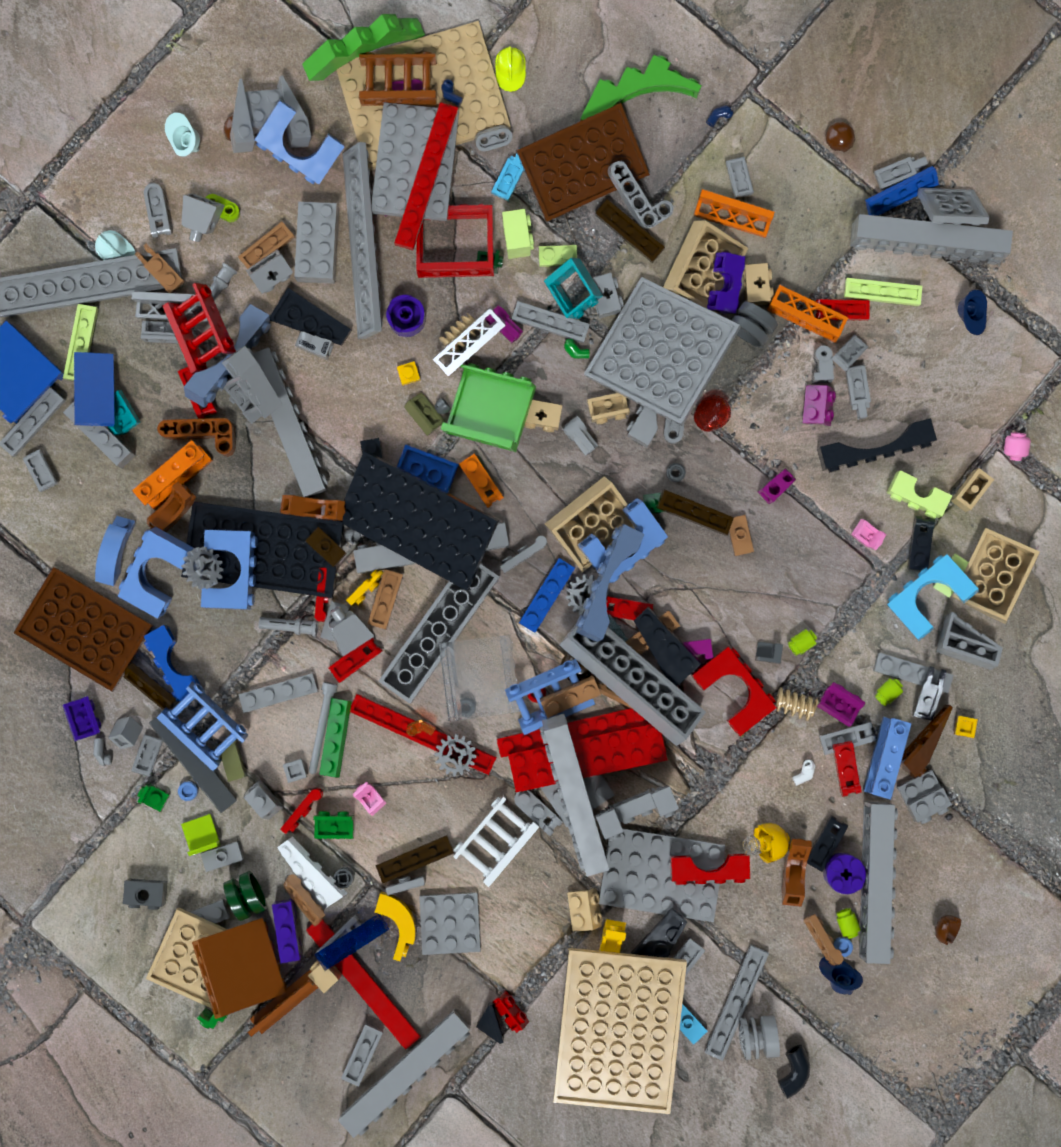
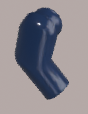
[706,105,734,127]

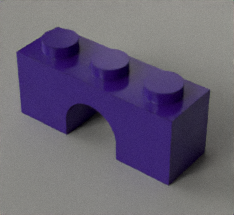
[707,252,745,314]
[272,899,303,963]

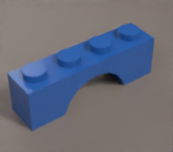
[144,625,201,702]

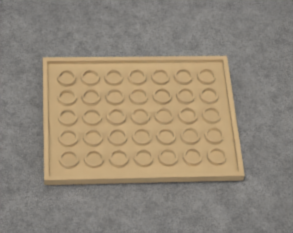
[336,21,511,171]
[553,948,687,1114]

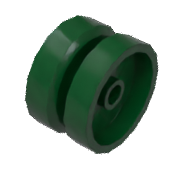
[223,870,267,921]

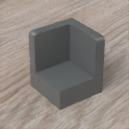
[755,642,783,664]

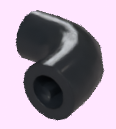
[777,1045,810,1099]

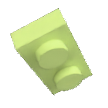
[539,245,577,267]

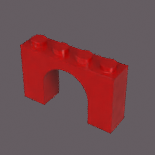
[691,647,777,736]

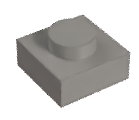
[283,759,307,783]

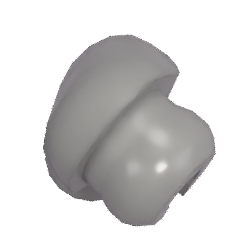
[93,738,112,766]

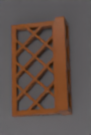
[247,969,318,1037]

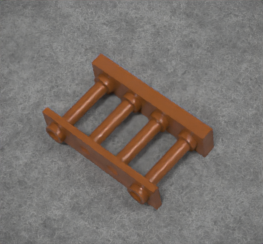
[359,52,437,106]

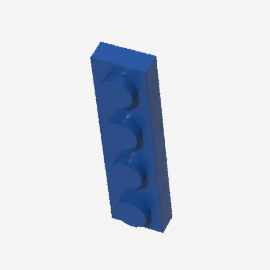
[865,166,939,216]
[519,558,575,633]

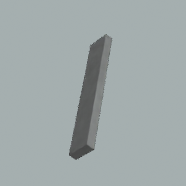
[149,717,237,814]

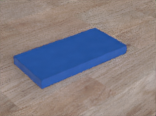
[74,352,115,427]

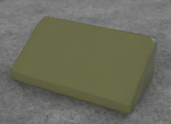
[404,392,445,436]
[218,739,247,782]

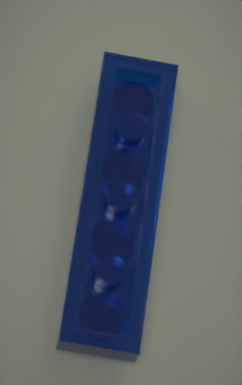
[314,914,390,971]

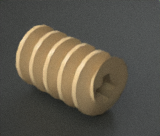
[439,313,481,352]
[775,687,818,721]

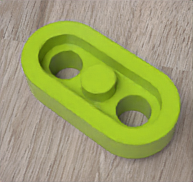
[205,194,240,223]

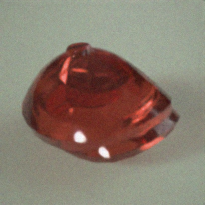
[694,395,731,432]

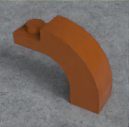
[147,482,196,532]
[280,495,345,521]
[782,839,812,907]

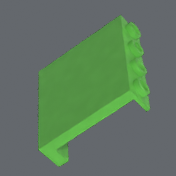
[441,363,536,452]

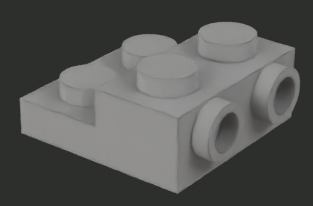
[897,769,952,824]

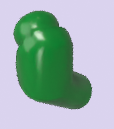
[564,339,590,359]

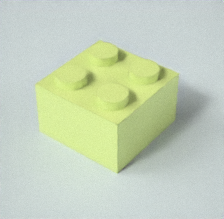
[502,209,534,259]

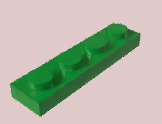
[319,698,352,778]

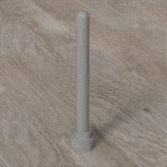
[309,682,338,774]

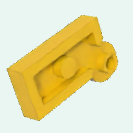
[346,570,384,606]

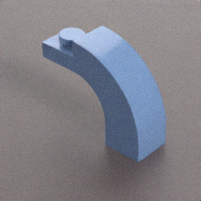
[95,516,135,586]

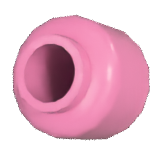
[1004,432,1031,461]

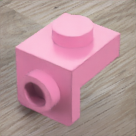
[851,519,886,550]
[353,782,386,816]

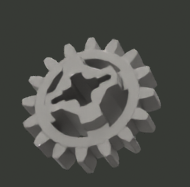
[181,546,223,590]
[566,575,608,616]
[434,734,477,777]

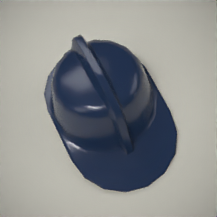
[958,290,987,335]
[819,957,863,995]

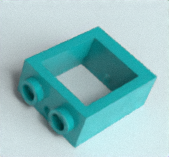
[544,258,603,319]

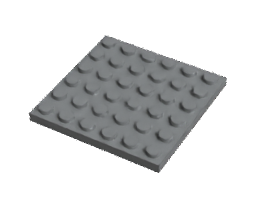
[584,277,740,426]

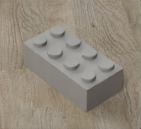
[294,202,339,284]

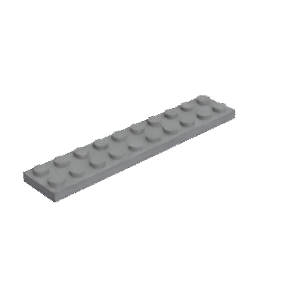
[342,142,383,339]
[0,248,184,318]

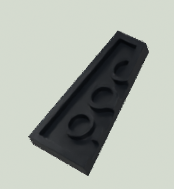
[269,288,352,346]
[634,607,702,686]
[630,908,687,958]

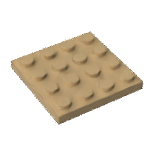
[146,907,228,1008]

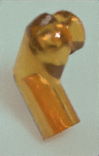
[406,720,436,736]

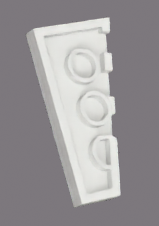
[277,837,348,910]

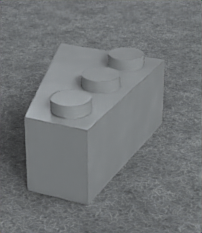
[936,612,1003,670]

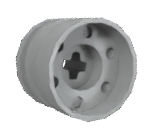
[739,1015,780,1060]

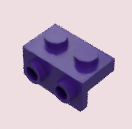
[62,696,101,742]

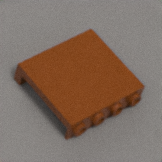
[192,918,286,1019]

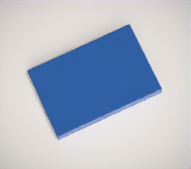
[397,445,459,493]

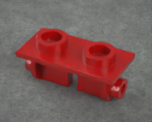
[493,991,529,1033]

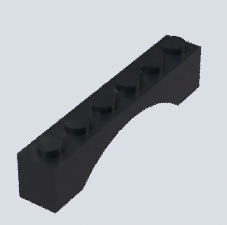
[817,418,937,473]

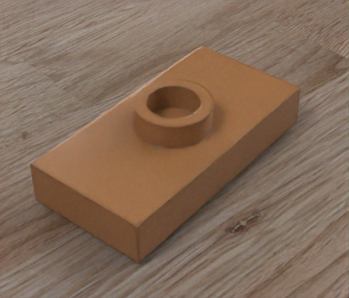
[729,515,754,556]

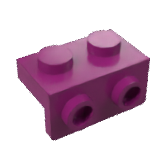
[802,385,836,426]
[817,682,865,727]

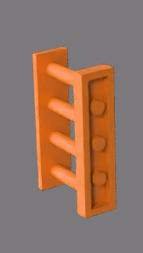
[132,440,213,510]

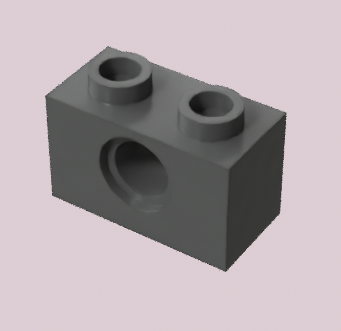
[123,878,167,910]

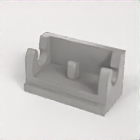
[141,321,178,344]

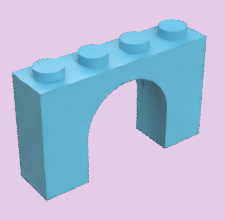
[887,554,979,641]

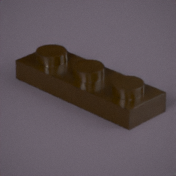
[123,663,176,710]

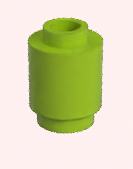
[787,629,817,656]
[874,678,903,707]
[836,908,861,939]

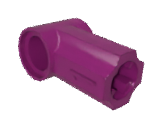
[485,305,523,344]

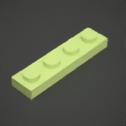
[844,278,922,306]
[63,304,98,381]

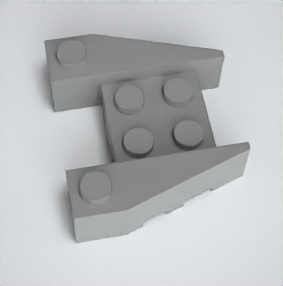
[230,76,311,153]
[210,346,282,424]
[595,785,679,841]

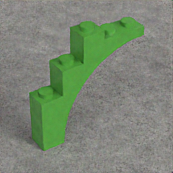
[302,14,425,81]
[580,55,702,121]

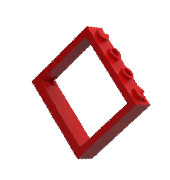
[416,203,494,278]

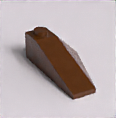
[900,705,953,778]

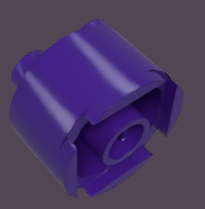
[386,295,426,337]
[823,853,866,894]

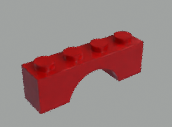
[670,854,751,885]

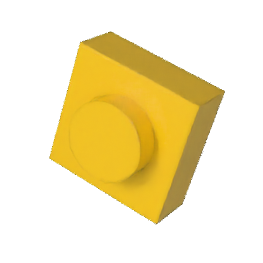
[397,361,420,386]
[954,715,978,738]

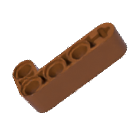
[157,418,236,457]

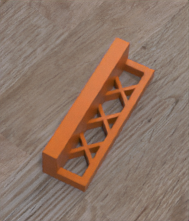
[694,189,775,238]
[767,285,848,343]

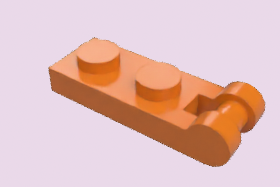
[459,453,504,508]

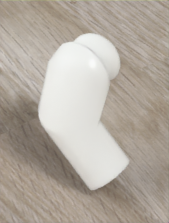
[792,760,815,786]

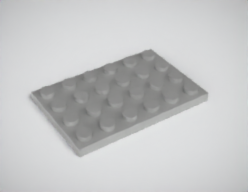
[371,103,459,221]
[599,828,725,922]

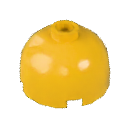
[753,823,790,863]

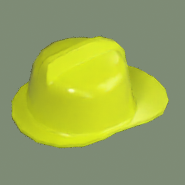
[495,47,526,92]

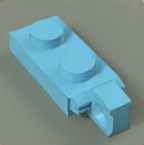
[491,148,524,202]

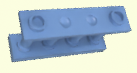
[505,659,595,735]
[157,681,248,771]
[863,717,912,800]

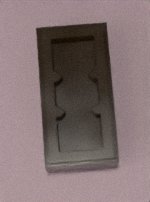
[306,527,347,567]

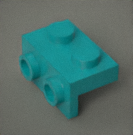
[108,390,141,435]

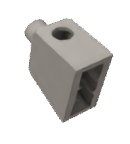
[181,193,224,242]
[328,606,374,656]
[244,780,284,820]

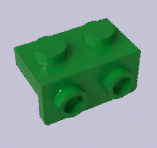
[313,811,354,839]
[197,1008,228,1029]

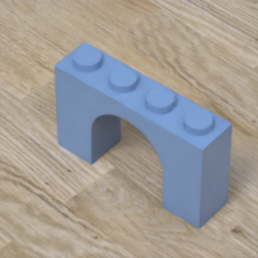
[254,99,345,184]
[577,498,668,583]
[118,527,194,619]
[201,530,258,610]

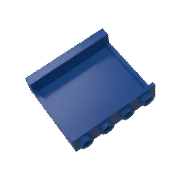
[0,321,64,424]

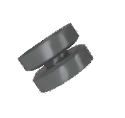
[731,301,778,348]

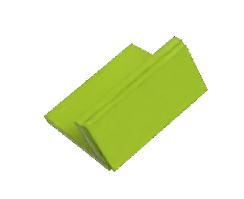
[181,814,220,856]

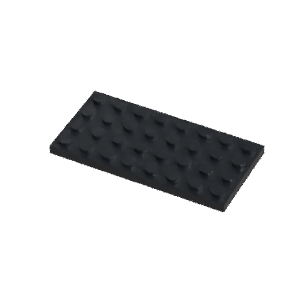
[337,451,499,591]
[181,502,344,598]

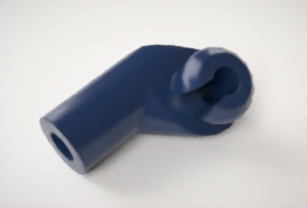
[441,79,463,107]

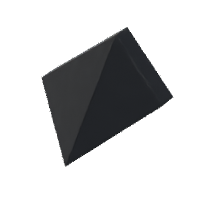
[476,1001,504,1044]

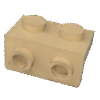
[587,393,630,424]
[567,888,602,931]

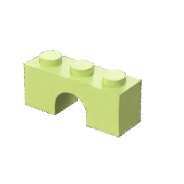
[887,470,952,519]

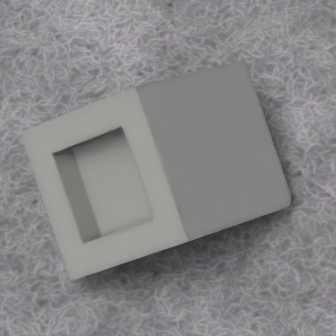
[108,716,142,749]

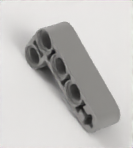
[608,161,674,229]

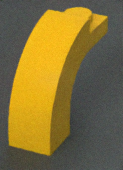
[374,891,416,961]
[599,919,626,953]

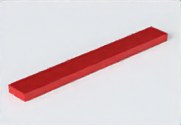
[350,694,497,775]
[306,919,421,1050]

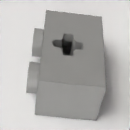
[246,249,293,294]
[592,273,624,319]

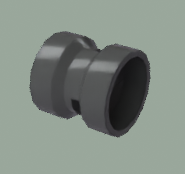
[333,867,355,889]

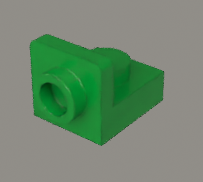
[137,784,171,812]

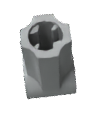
[562,416,598,456]

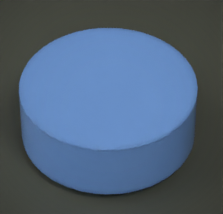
[178,781,198,801]
[833,937,853,957]

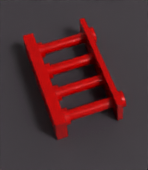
[163,283,236,374]

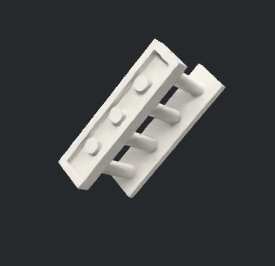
[453,796,539,887]

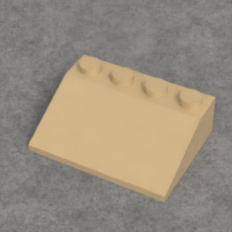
[663,220,748,314]
[545,477,635,572]
[952,528,1040,624]

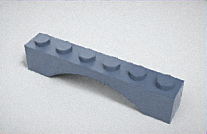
[184,304,271,408]
[576,524,644,642]

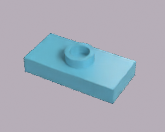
[680,1003,708,1045]

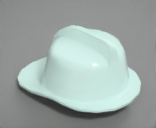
[165,113,200,157]
[95,230,135,260]

